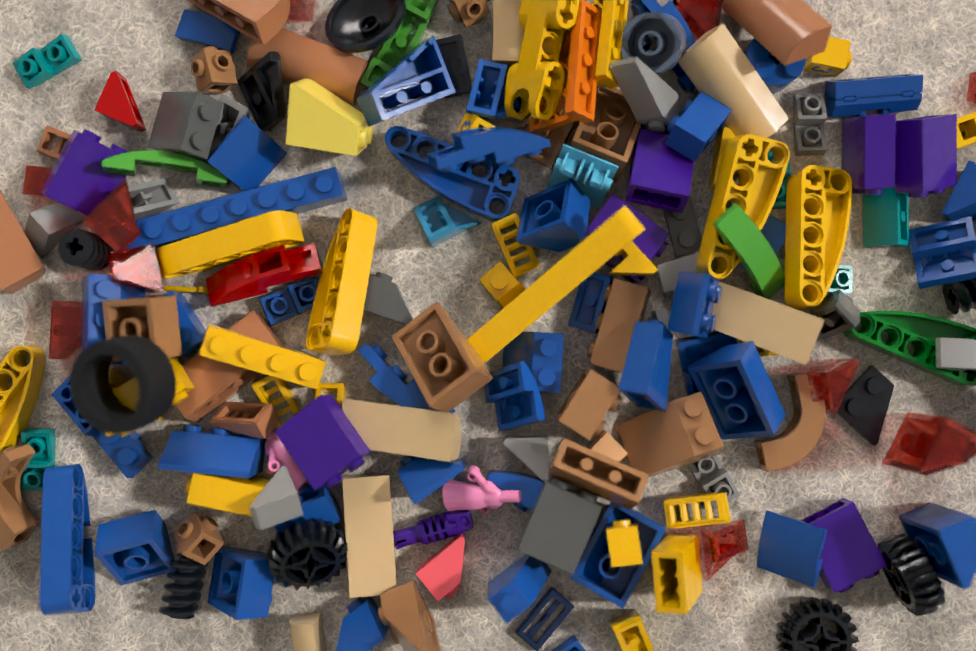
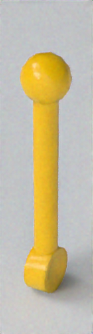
[149,282,208,295]

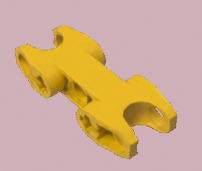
[504,0,579,121]

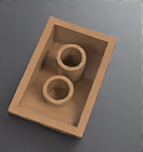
[570,85,641,184]
[391,301,493,412]
[616,392,724,478]
[378,580,441,651]

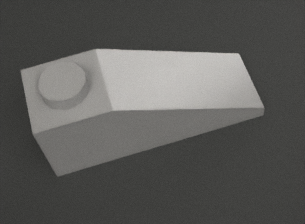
[610,56,681,133]

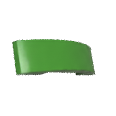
[360,0,439,88]
[102,150,227,188]
[713,203,785,300]

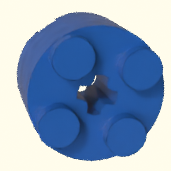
[744,38,806,94]

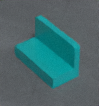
[862,186,909,247]

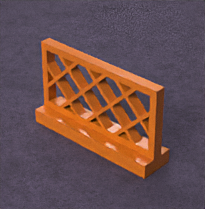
[529,0,602,135]

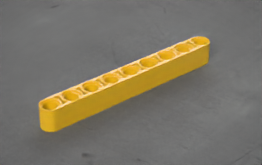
[467,205,645,364]

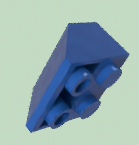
[667,272,722,338]

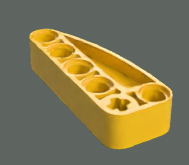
[696,134,790,279]
[784,165,852,311]
[305,208,378,356]
[156,210,305,279]
[0,346,46,453]

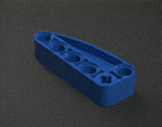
[385,126,520,222]
[40,464,95,615]

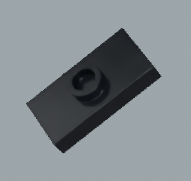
[436,34,473,99]

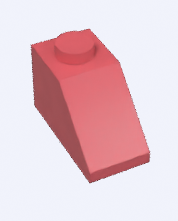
[416,533,466,601]

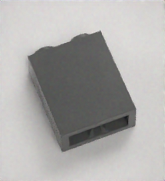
[147,91,223,160]
[517,477,602,575]

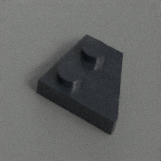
[237,51,286,131]
[831,366,894,446]

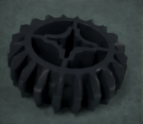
[267,518,348,590]
[878,533,945,616]
[775,597,860,651]

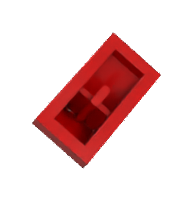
[94,71,146,132]

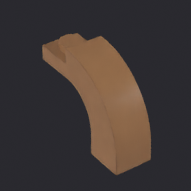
[754,373,826,472]
[0,444,39,551]

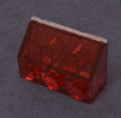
[882,412,976,476]

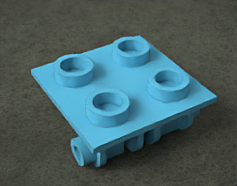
[547,144,619,208]

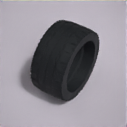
[70,335,176,434]

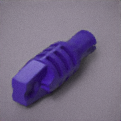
[393,510,474,550]

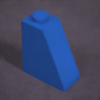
[618,319,673,411]
[488,554,552,624]

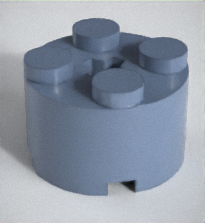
[621,12,688,74]

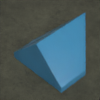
[413,195,481,247]

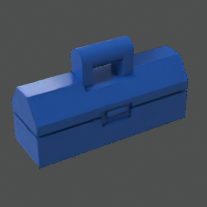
[825,74,923,117]

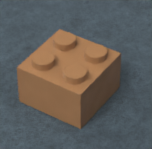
[102,295,182,362]
[555,369,622,440]

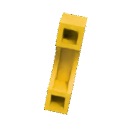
[199,324,326,390]

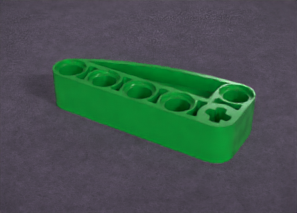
[842,311,976,386]

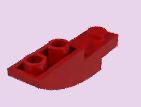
[206,243,323,307]

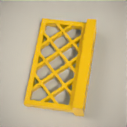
[561,0,629,89]

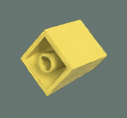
[286,78,374,156]

